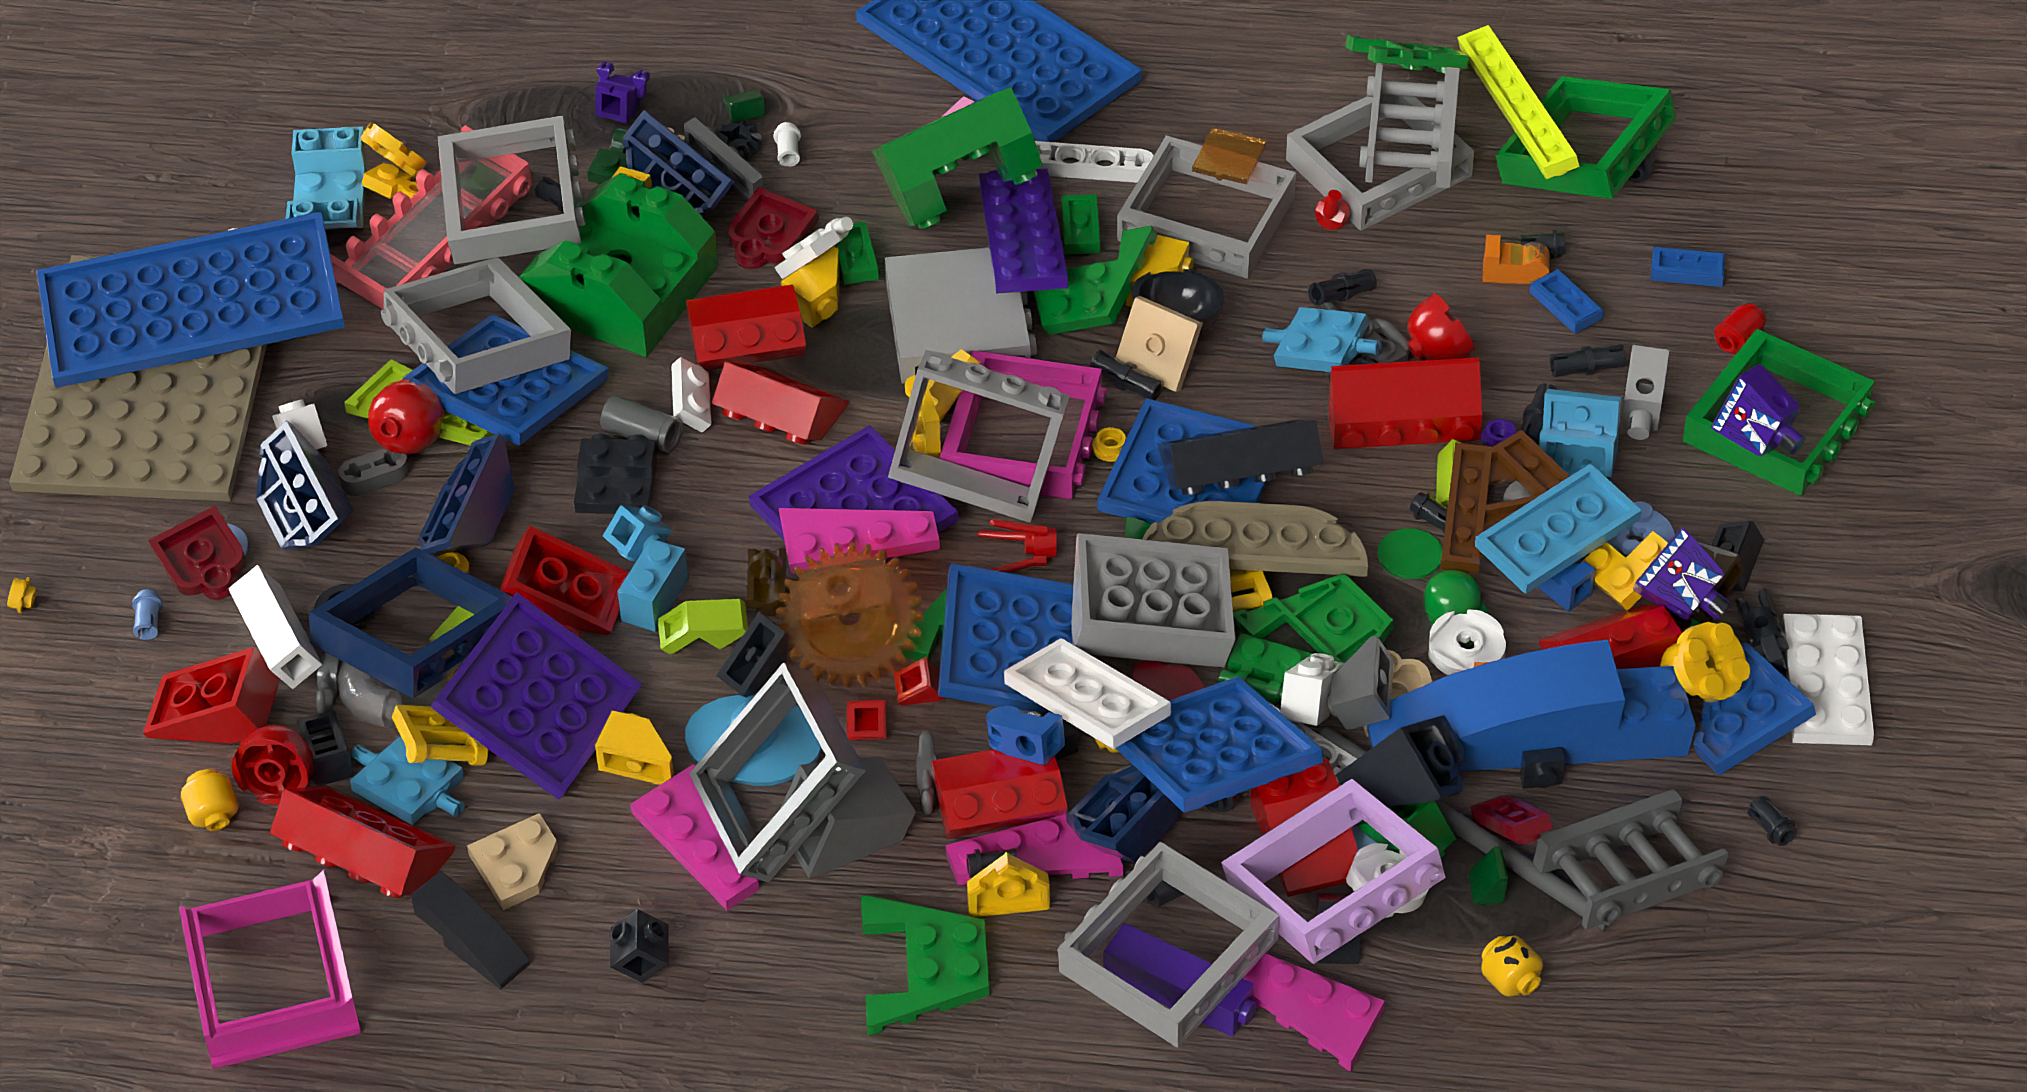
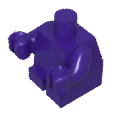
[595,61,650,123]

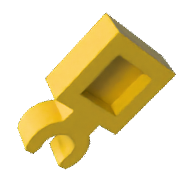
[362,163,418,199]

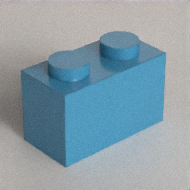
[617,538,689,632]

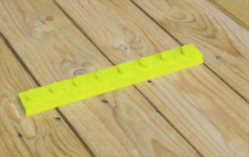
[1457,25,1580,179]

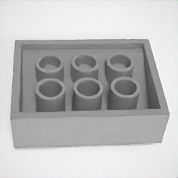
[1071,533,1235,668]

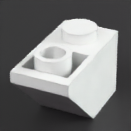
[272,399,327,449]
[1280,653,1345,726]

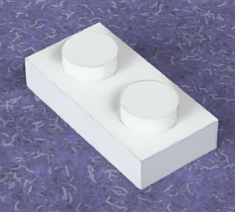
[672,357,711,432]

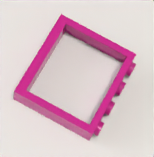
[940,350,1107,499]

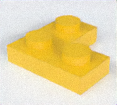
[1581,531,1668,611]

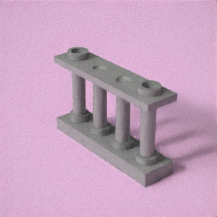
[1359,63,1460,188]

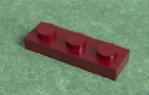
[1470,794,1553,844]

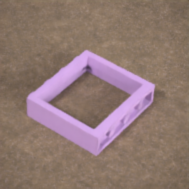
[1221,779,1446,964]

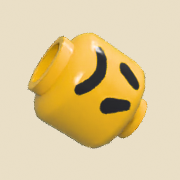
[1481,936,1543,997]

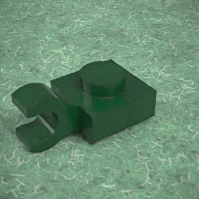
[587,128,628,184]

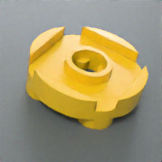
[360,122,428,179]
[1674,622,1750,702]

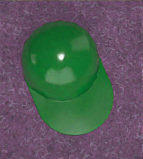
[1423,569,1489,646]

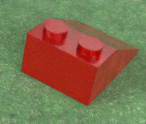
[499,526,629,635]
[143,647,280,743]
[1250,758,1358,897]

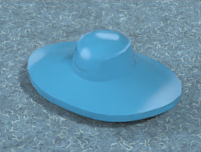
[685,695,822,786]

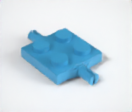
[1262,307,1382,372]
[350,736,465,825]

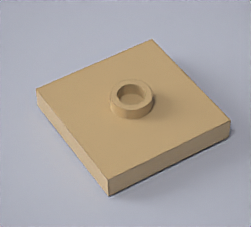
[1116,296,1203,392]

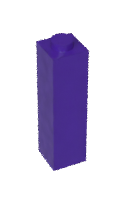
[1103,923,1257,1037]

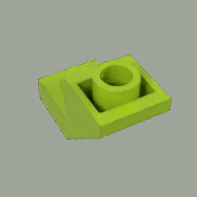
[658,599,748,655]

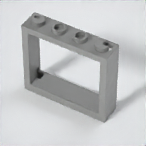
[1286,94,1474,231]
[438,116,585,265]
[1117,135,1296,279]
[381,257,571,394]
[888,350,1070,523]
[1057,842,1279,1048]

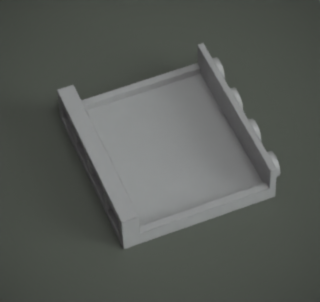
[885,247,1037,384]

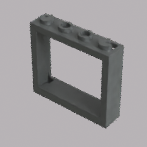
[689,662,866,882]

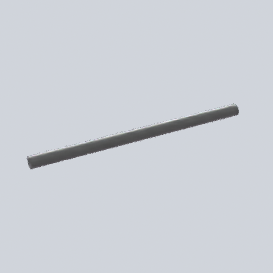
[1319,726,1613,931]

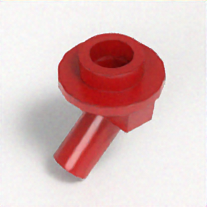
[1315,190,1350,230]

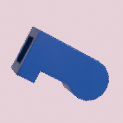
[1538,561,1595,612]
[986,706,1065,765]

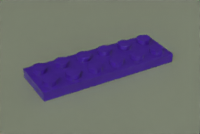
[979,168,1068,294]

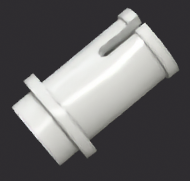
[773,122,801,167]

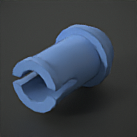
[132,589,163,640]

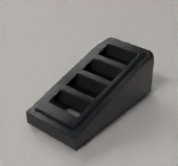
[297,710,354,786]

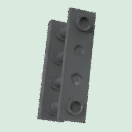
[1533,789,1728,930]

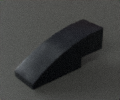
[411,871,530,990]

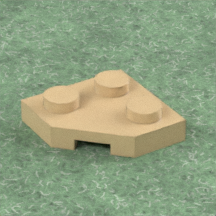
[467,813,558,910]

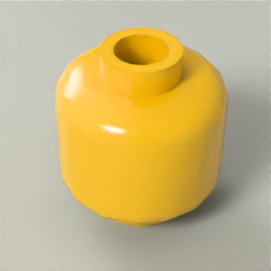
[181,769,239,831]

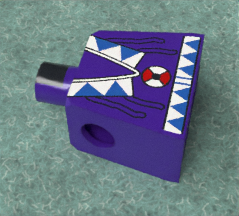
[1711,364,1806,456]
[1633,527,1732,621]

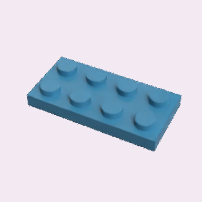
[1475,463,1642,594]

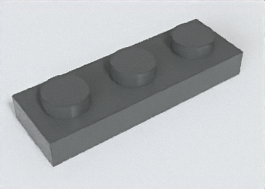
[684,117,764,201]

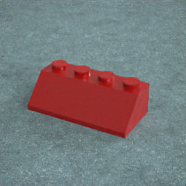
[1328,357,1482,449]
[270,785,456,898]

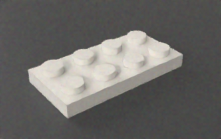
[1782,614,1874,745]
[1004,638,1171,749]

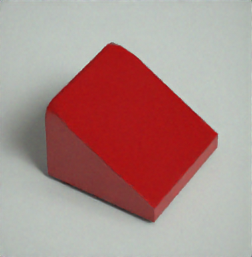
[894,657,945,706]
[847,700,887,740]

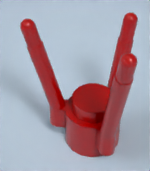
[977,519,1057,573]

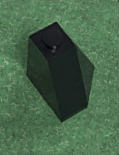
[1335,715,1465,806]

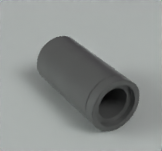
[600,395,682,453]

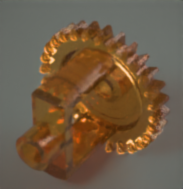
[776,542,924,688]

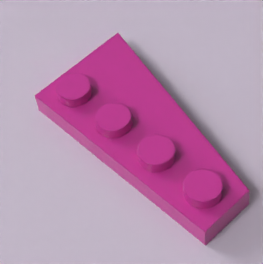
[779,508,940,574]
[630,764,759,911]
[946,814,1123,885]
[1243,953,1385,1072]

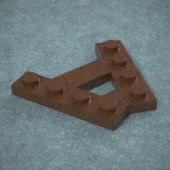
[1440,430,1570,574]

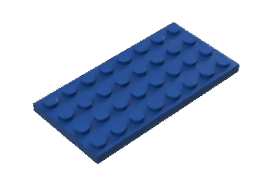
[856,0,1142,142]
[36,212,345,388]

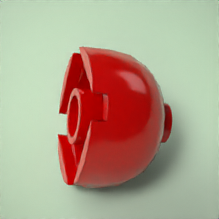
[1407,293,1475,360]
[368,379,444,455]
[231,724,314,805]

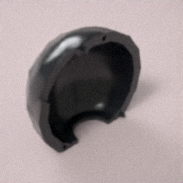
[1132,269,1225,335]

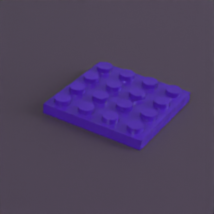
[749,425,958,594]
[430,592,642,800]

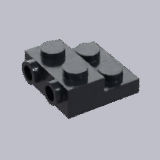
[574,433,657,514]

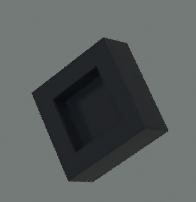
[1519,747,1565,789]

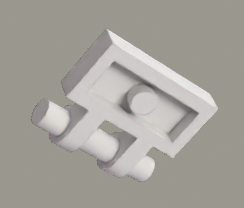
[774,217,853,279]

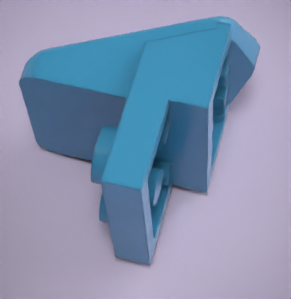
[1539,389,1622,478]

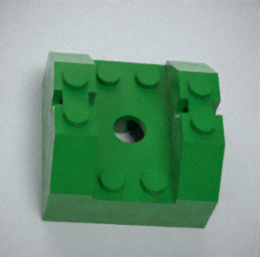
[871,87,1043,229]
[519,173,719,357]

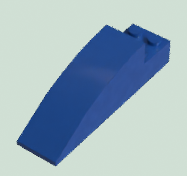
[1367,640,1696,772]

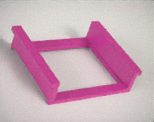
[179,870,361,1069]

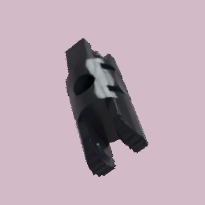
[1735,588,1789,673]

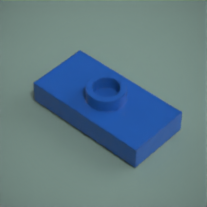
[1650,247,1725,287]
[1529,269,1604,334]

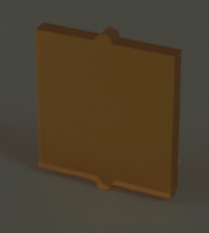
[1192,127,1266,185]

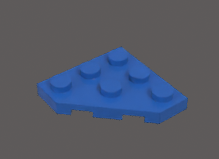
[1694,642,1816,775]

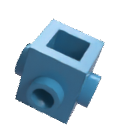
[603,505,672,562]

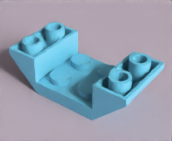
[286,126,366,230]

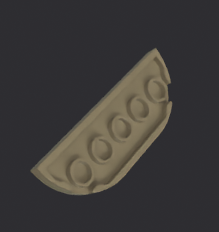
[1142,501,1368,576]

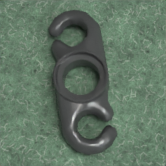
[315,652,346,714]
[916,730,937,816]

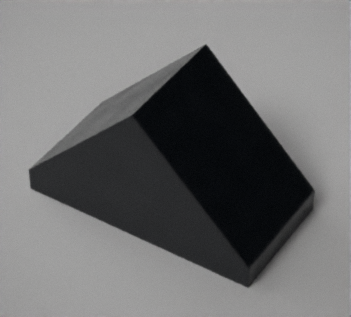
[716,612,789,698]

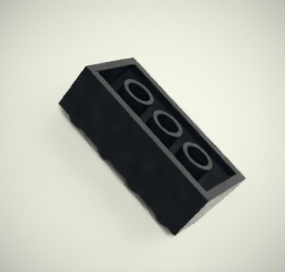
[1157,419,1323,495]

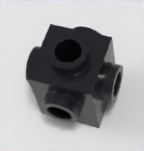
[609,909,669,983]

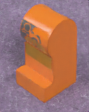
[1482,234,1550,284]

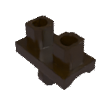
[747,548,787,616]

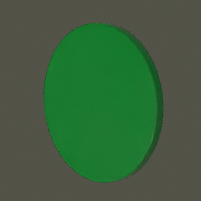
[1377,528,1442,579]

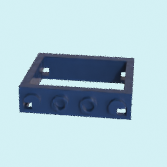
[309,547,512,699]

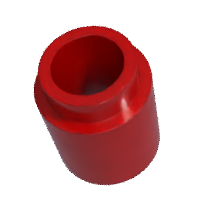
[1714,303,1766,355]

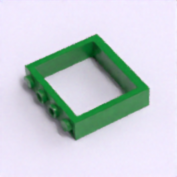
[1495,76,1677,199]
[1682,329,1876,496]

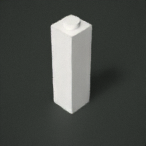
[229,565,322,689]

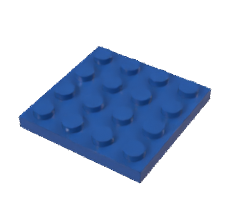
[402,314,608,446]
[1097,398,1269,524]
[938,563,1097,713]
[1116,676,1323,813]

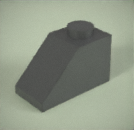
[1327,636,1394,730]

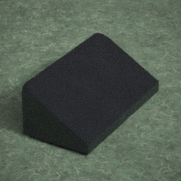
[1712,520,1763,592]

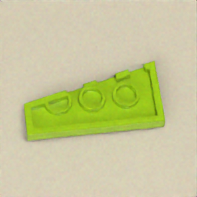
[344,359,495,446]

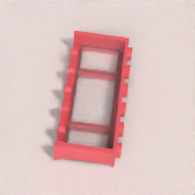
[330,125,533,310]

